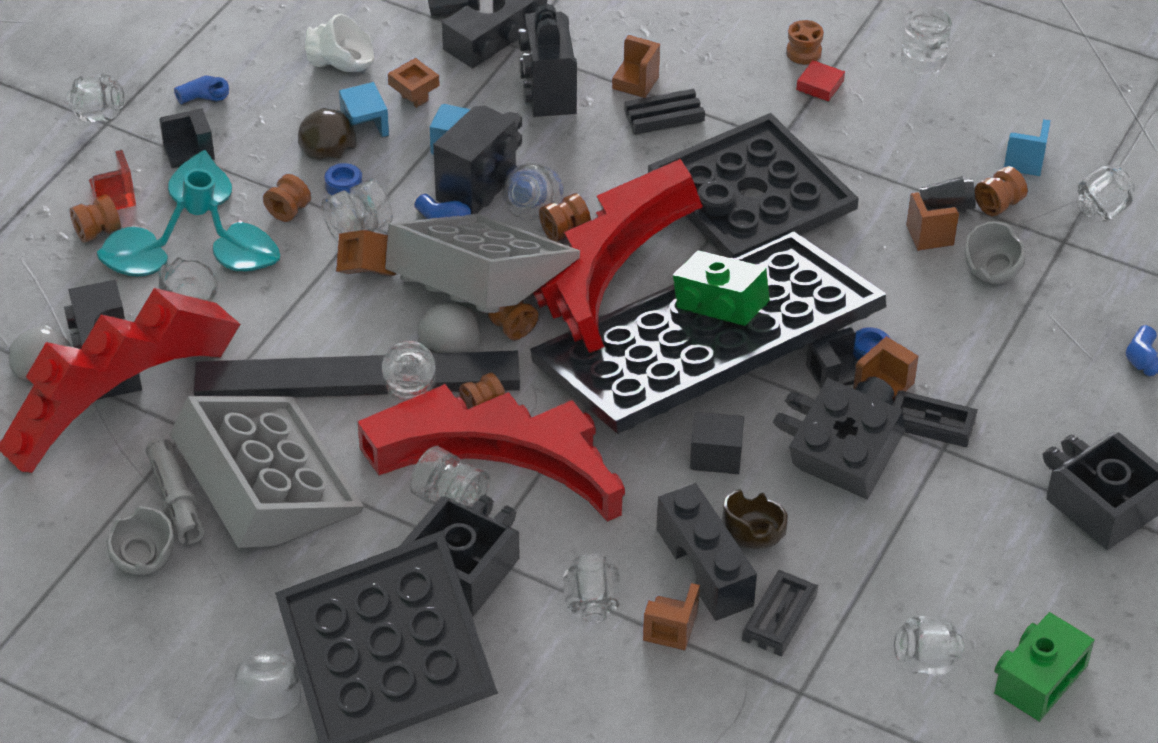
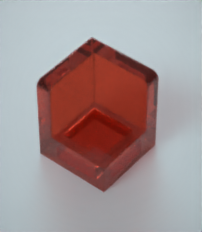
[89,150,136,210]

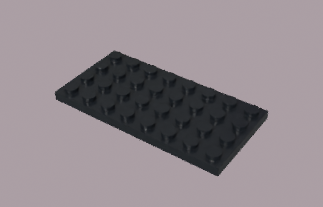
[530,231,887,434]

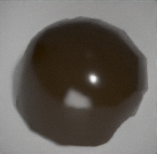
[298,108,356,159]
[722,489,788,549]

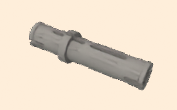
[146,438,205,544]

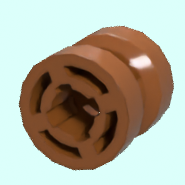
[974,166,1028,217]
[539,193,591,242]
[69,194,121,243]

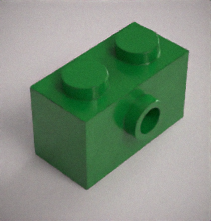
[673,251,770,326]
[994,612,1095,722]

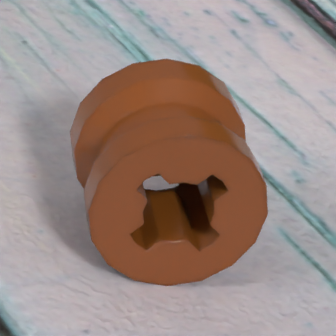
[786,20,824,65]
[263,174,311,222]
[488,299,539,341]
[459,373,505,409]

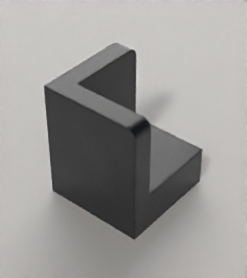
[159,108,215,168]
[806,327,858,389]
[690,412,745,474]

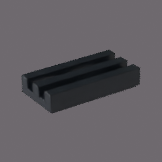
[624,88,705,134]
[893,390,978,448]
[742,570,818,657]

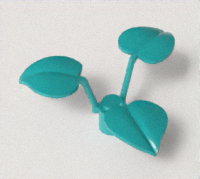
[97,150,280,277]

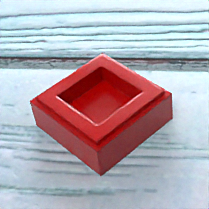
[796,60,845,102]

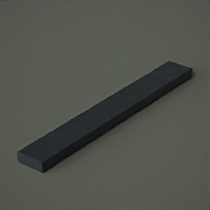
[194,350,520,397]

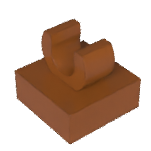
[388,58,440,108]

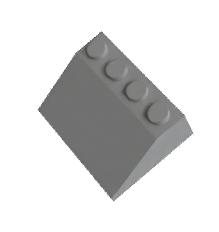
[385,214,580,313]
[170,396,364,548]

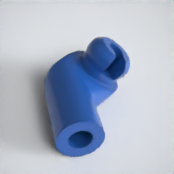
[174,75,229,105]
[414,194,471,219]
[1126,325,1158,377]

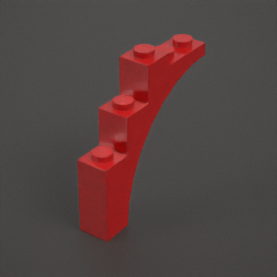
[533,159,702,353]
[0,288,241,473]
[357,384,625,522]

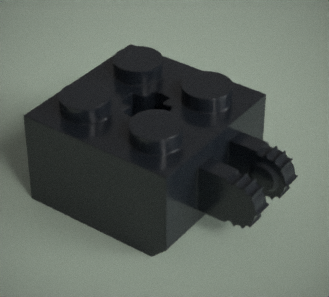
[519,3,577,117]
[433,105,522,214]
[772,378,905,500]
[1042,432,1158,550]
[400,494,520,617]

